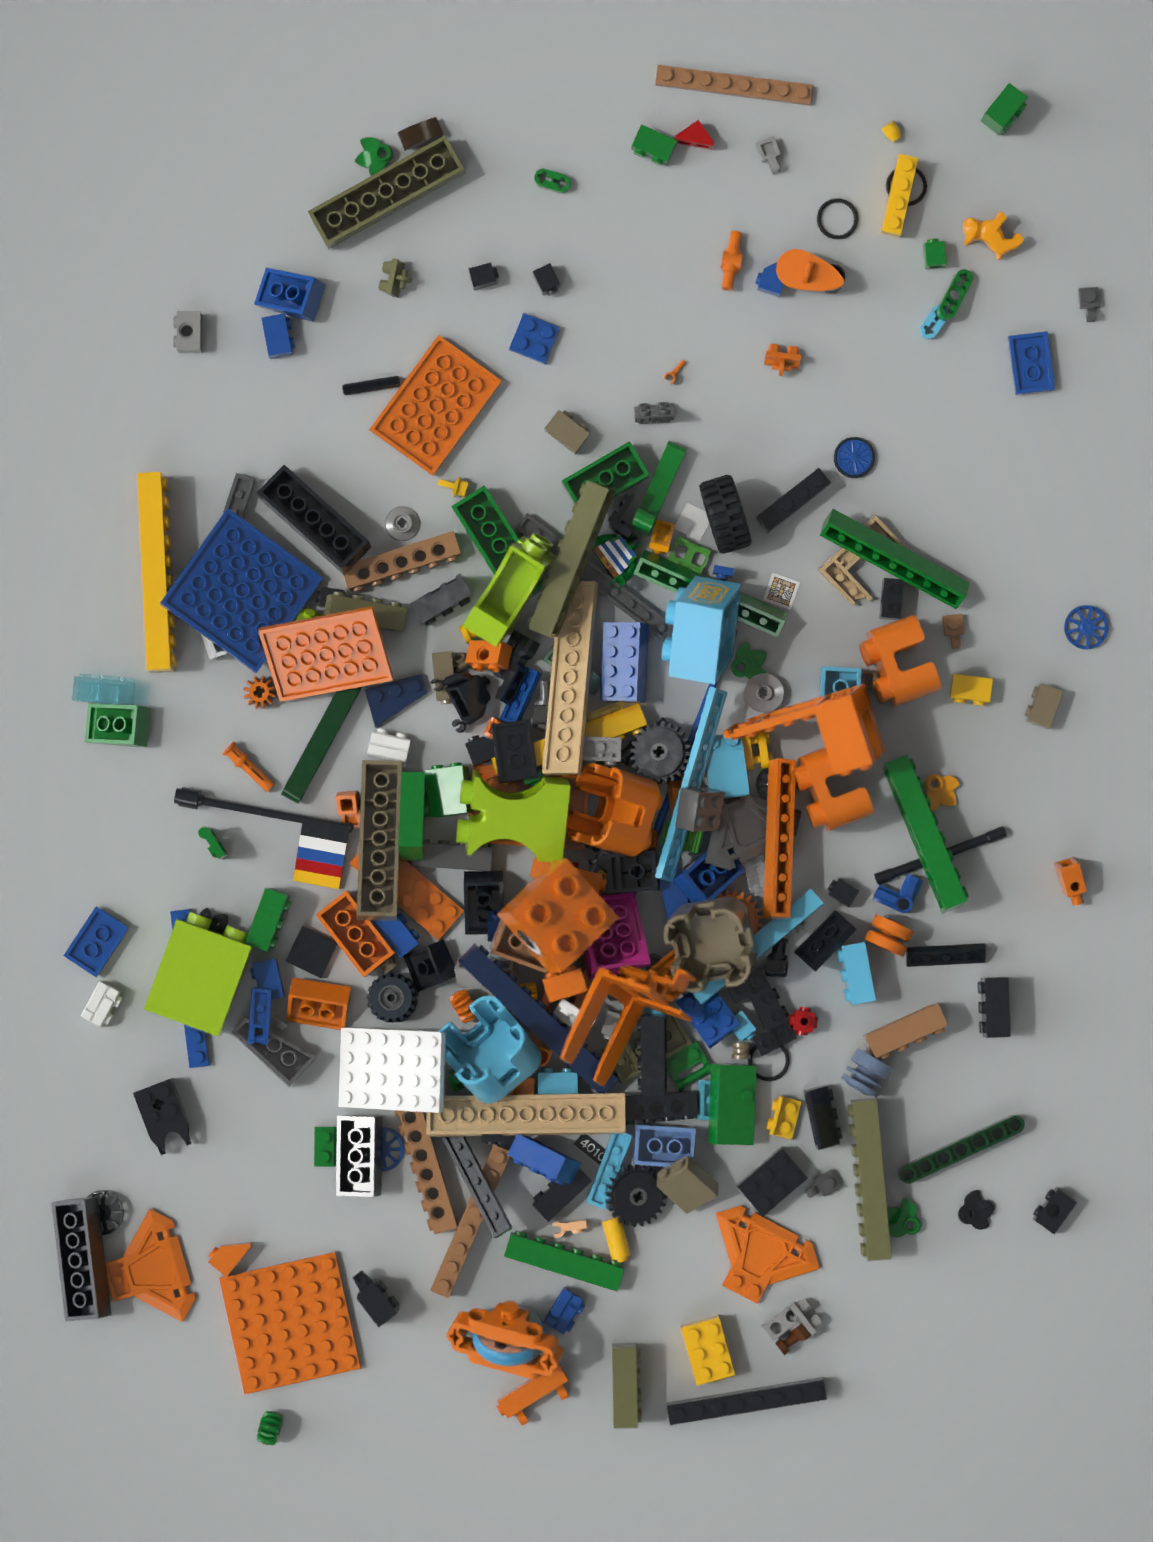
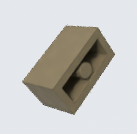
[544,410,590,454]
[1024,683,1064,729]

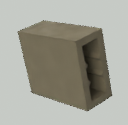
[657,1155,718,1214]

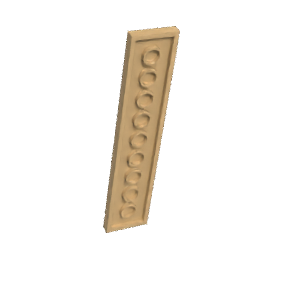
[542,581,598,775]
[426,1093,626,1137]

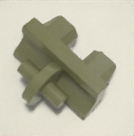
[378,258,412,298]

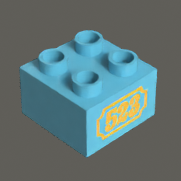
[661,576,741,684]

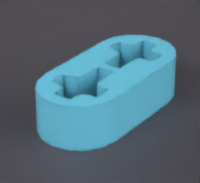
[920,305,949,340]

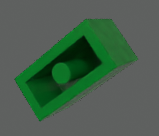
[631,124,677,166]

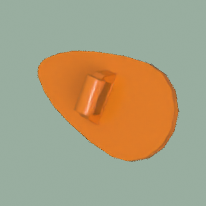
[776,249,844,291]

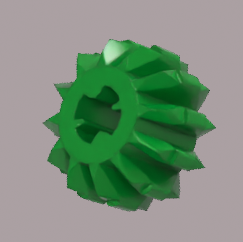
[257,1411,283,1445]

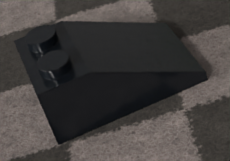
[464,871,504,935]

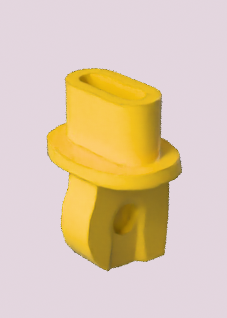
[437,477,469,497]

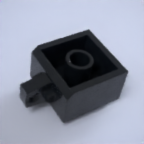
[353,1270,400,1328]

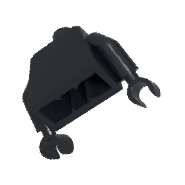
[431,673,491,733]

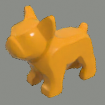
[963,211,1024,260]

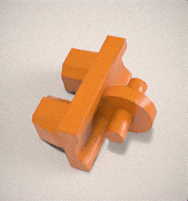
[764,343,801,376]

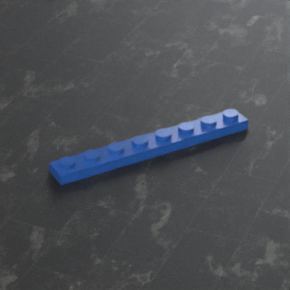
[170,909,210,1068]

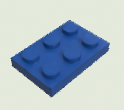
[1008,331,1055,395]
[63,906,129,977]
[676,992,742,1049]

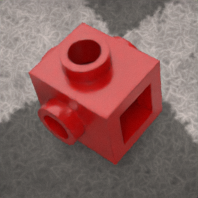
[789,1007,818,1036]

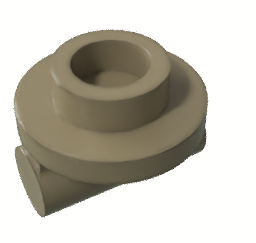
[453,652,470,673]

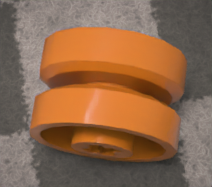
[864,914,914,957]

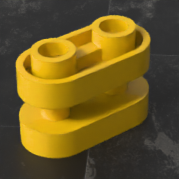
[742,729,772,771]

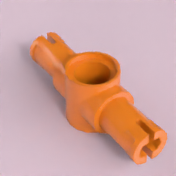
[721,231,743,291]

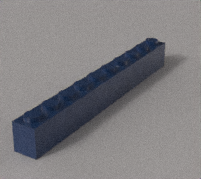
[458,943,618,1094]

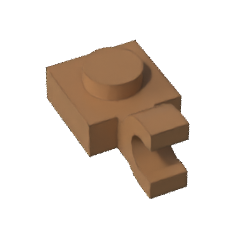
[942,614,965,649]

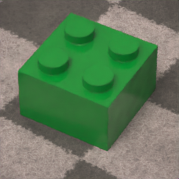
[981,83,1028,136]

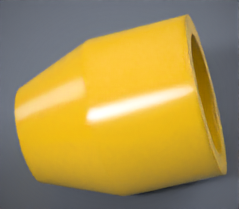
[881,120,901,142]

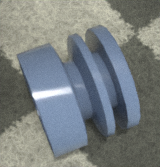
[841,1048,893,1098]

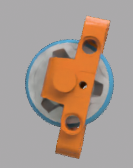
[447,1301,564,1379]

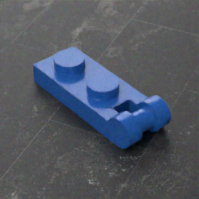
[248,988,271,1045]

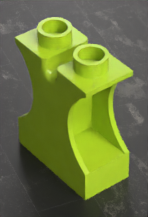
[462,533,557,647]
[456,770,571,862]

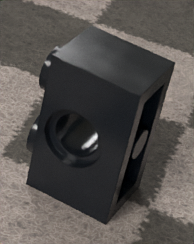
[879,578,904,620]
[1033,1188,1077,1234]

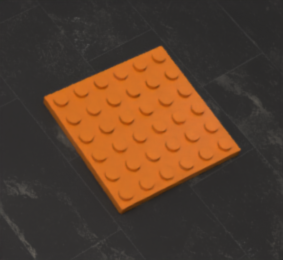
[219,1251,361,1395]

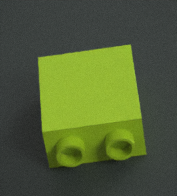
[144,912,254,1037]

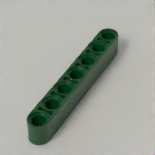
[281,687,362,804]
[898,1115,1025,1184]

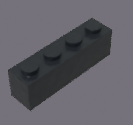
[756,468,831,533]
[637,1014,667,1096]

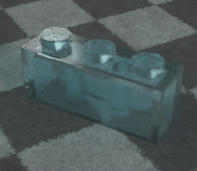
[72,673,135,705]

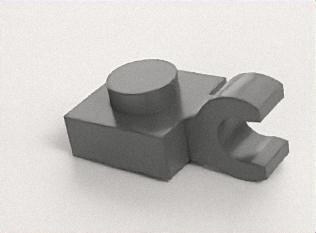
[1078,287,1100,322]
[805,1169,841,1198]

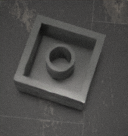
[675,787,724,832]

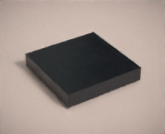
[285,926,337,978]

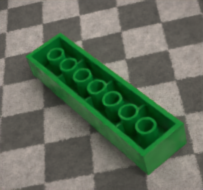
[883,755,969,914]

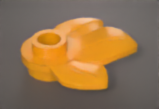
[924,774,960,811]

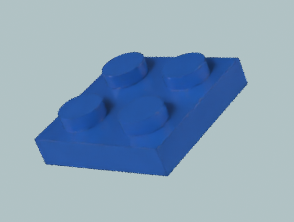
[509,313,560,364]

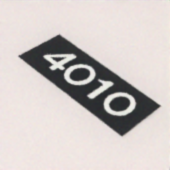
[574,1134,606,1165]

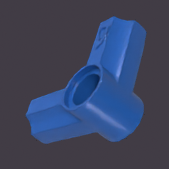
[873,874,923,913]

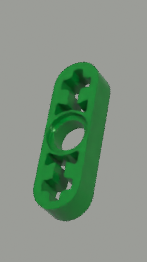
[936,269,973,321]

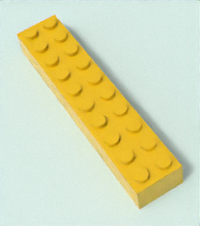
[137,472,178,673]

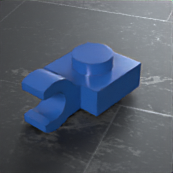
[713,565,734,581]

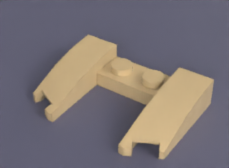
[817,515,906,605]

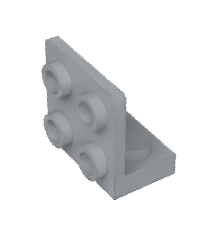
[582,737,621,766]

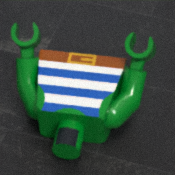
[593,534,642,591]

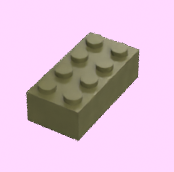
[612,1343,642,1428]

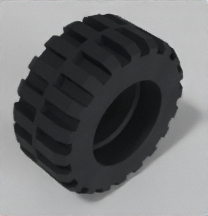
[699,475,752,554]

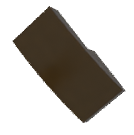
[397,117,443,151]

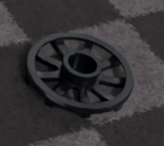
[87,1190,124,1235]

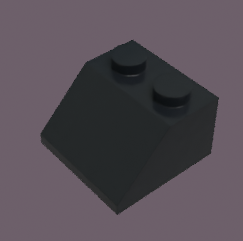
[403,939,456,992]

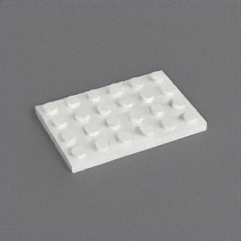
[339,1028,446,1113]

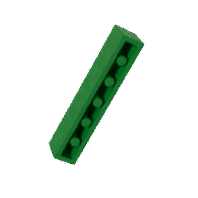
[504,1230,624,1292]

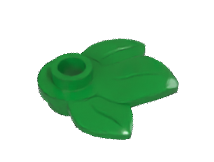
[355,137,393,176]
[731,643,767,679]
[887,1198,921,1237]

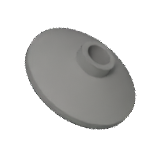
[744,673,784,713]

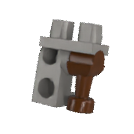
[761,1299,822,1356]

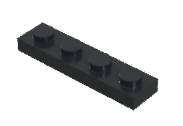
[906,943,986,967]

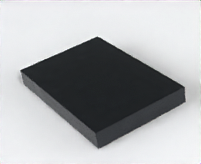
[491,719,538,783]
[794,910,857,972]

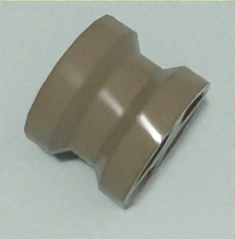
[731,1043,751,1059]

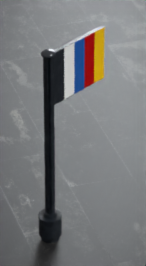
[174,787,354,889]

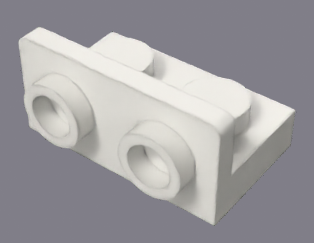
[554,999,596,1027]

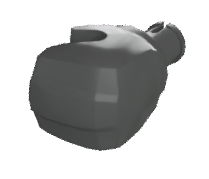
[532,681,550,732]

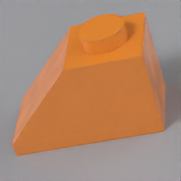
[208,1242,253,1277]

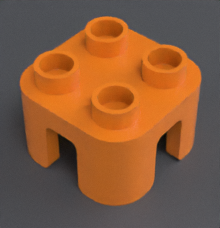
[859,615,942,708]
[793,747,874,832]
[565,763,663,857]

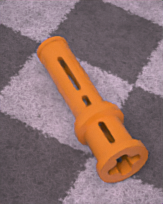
[222,742,275,793]

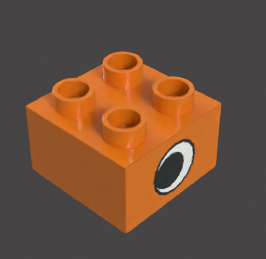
[497,858,619,973]

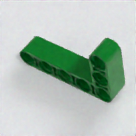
[631,441,687,536]

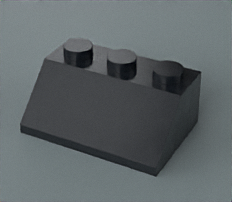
[803,1085,843,1150]

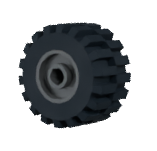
[367,973,419,1023]

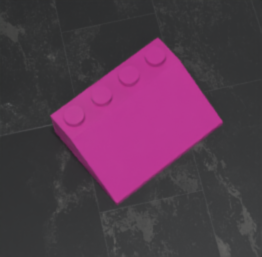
[583,892,651,980]

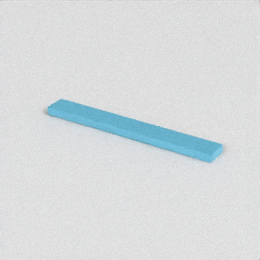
[692,889,824,1005]

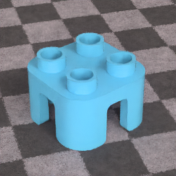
[439,996,541,1104]

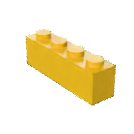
[880,154,918,237]

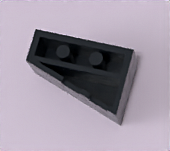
[410,574,473,627]

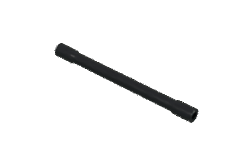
[874,826,1007,885]

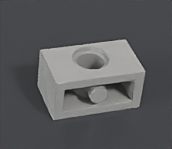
[173,311,202,353]

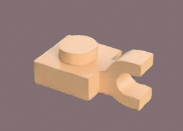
[552,1219,587,1238]

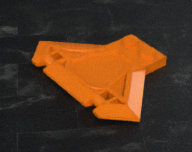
[715,1205,820,1304]
[105,1209,196,1322]

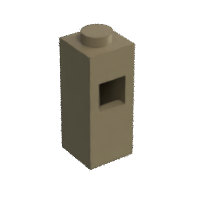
[432,651,454,704]

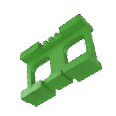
[668,536,711,574]

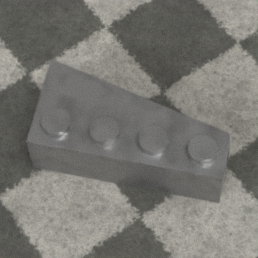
[231,1018,317,1087]

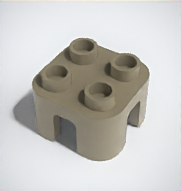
[663,897,757,992]

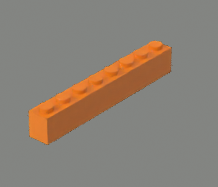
[763,758,796,920]

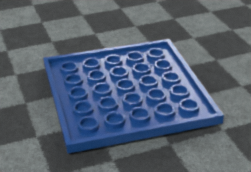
[159,508,323,673]

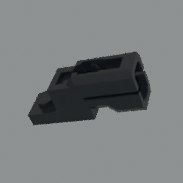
[493,630,541,706]

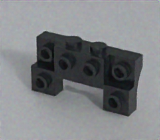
[726,968,797,1056]

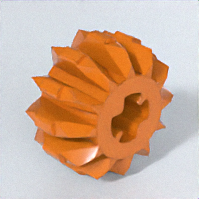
[243,676,277,709]
[450,989,476,1023]

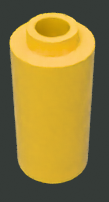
[602,1217,631,1263]

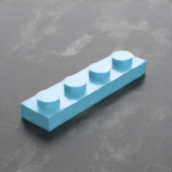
[586,1133,633,1210]

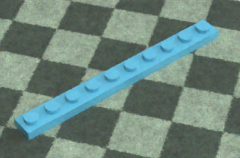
[655,687,728,882]

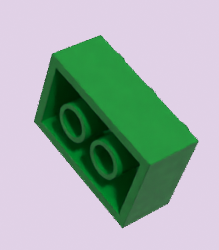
[245,888,292,952]

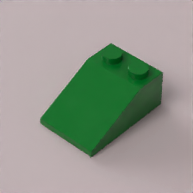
[85,703,151,747]

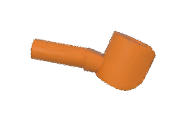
[664,360,686,384]

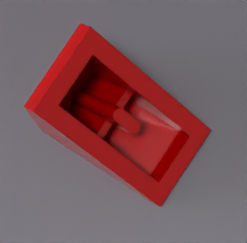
[675,120,714,150]

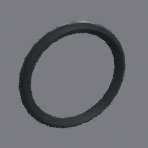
[886,168,927,206]
[817,198,858,239]
[748,1045,790,1081]

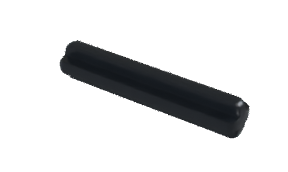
[342,376,400,395]

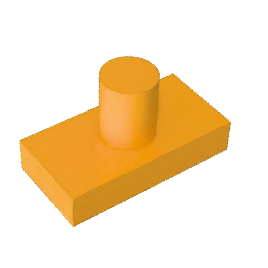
[649,519,675,554]

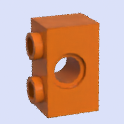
[465,640,513,672]

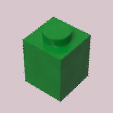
[923,238,947,269]

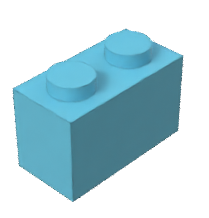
[538,1068,578,1095]

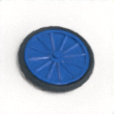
[834,437,875,478]

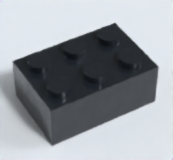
[977,977,1011,1038]
[736,1147,808,1217]

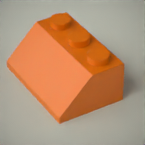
[286,977,351,1030]

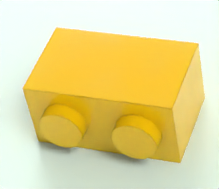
[949,674,993,706]

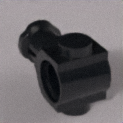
[765,938,789,978]

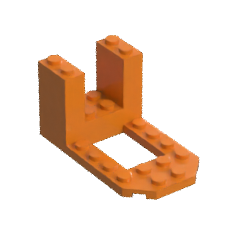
[723,683,886,776]

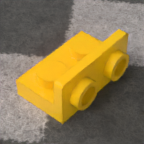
[766,1095,802,1140]

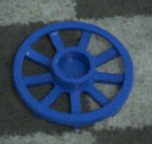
[1064,605,1109,649]
[382,1127,404,1172]

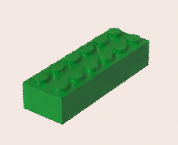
[451,485,544,597]

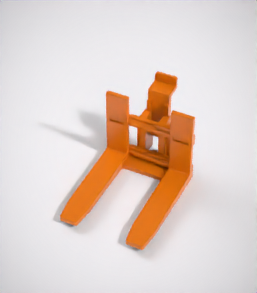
[561,965,696,1086]

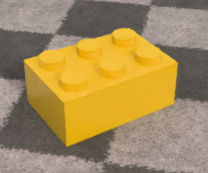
[680,1315,735,1386]

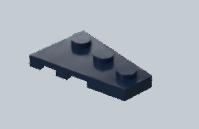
[365,674,427,728]

